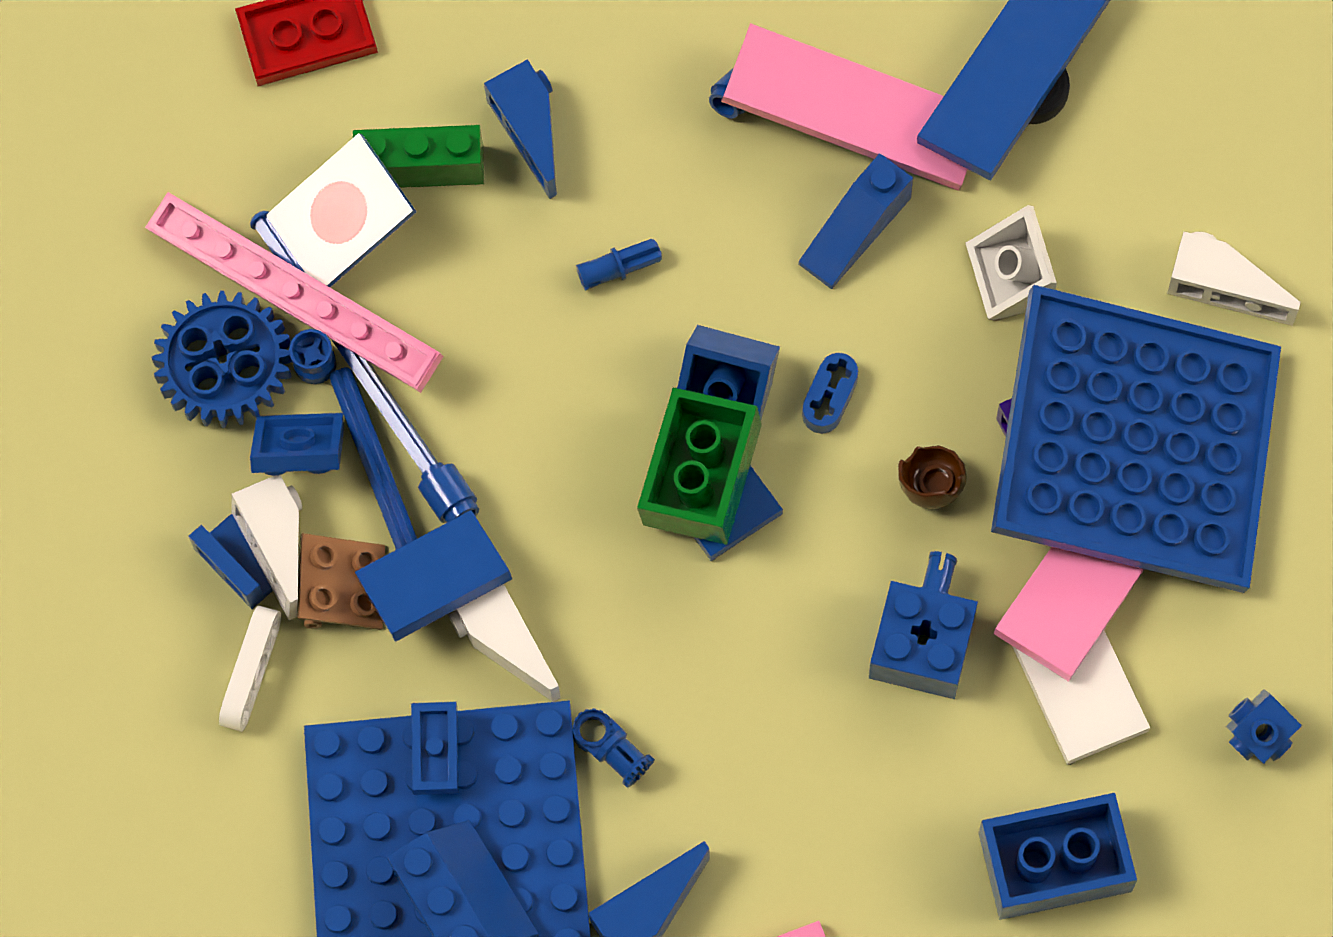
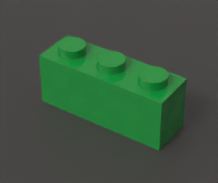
[353,125,484,188]

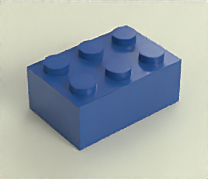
[978,793,1137,920]

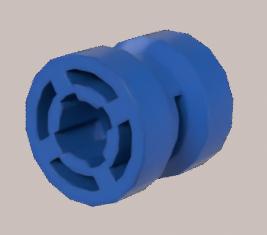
[289,329,337,384]

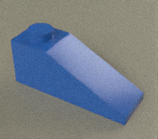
[484,59,557,199]
[798,153,913,289]
[589,841,710,937]

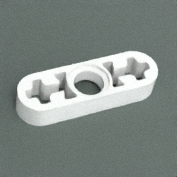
[219,605,281,732]

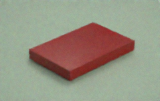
[235,0,378,86]

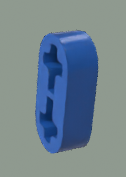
[802,353,858,434]

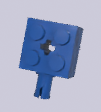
[869,551,978,699]

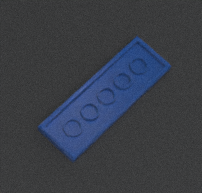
[917,0,1110,181]

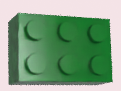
[637,387,762,545]

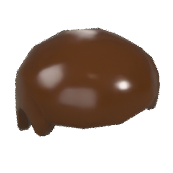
[898,445,967,509]

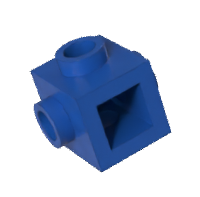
[1226,689,1302,764]

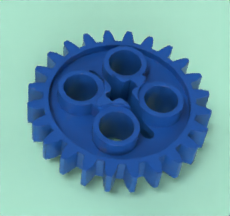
[152,291,292,428]

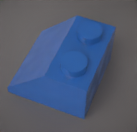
[677,325,780,420]

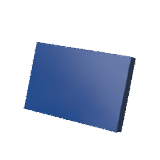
[355,510,512,642]

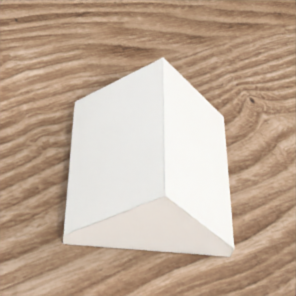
[966,205,1057,320]

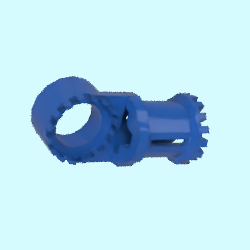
[573,708,655,788]

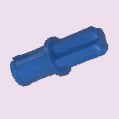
[575,239,662,291]

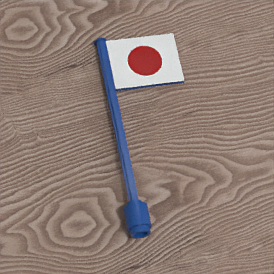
[250,133,479,523]

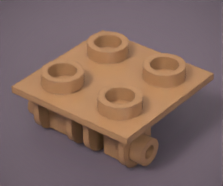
[298,533,385,630]

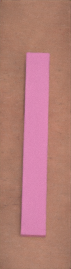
[145,192,444,393]

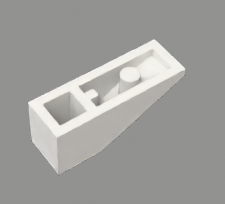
[1167,232,1300,326]
[232,475,302,620]
[448,584,561,702]

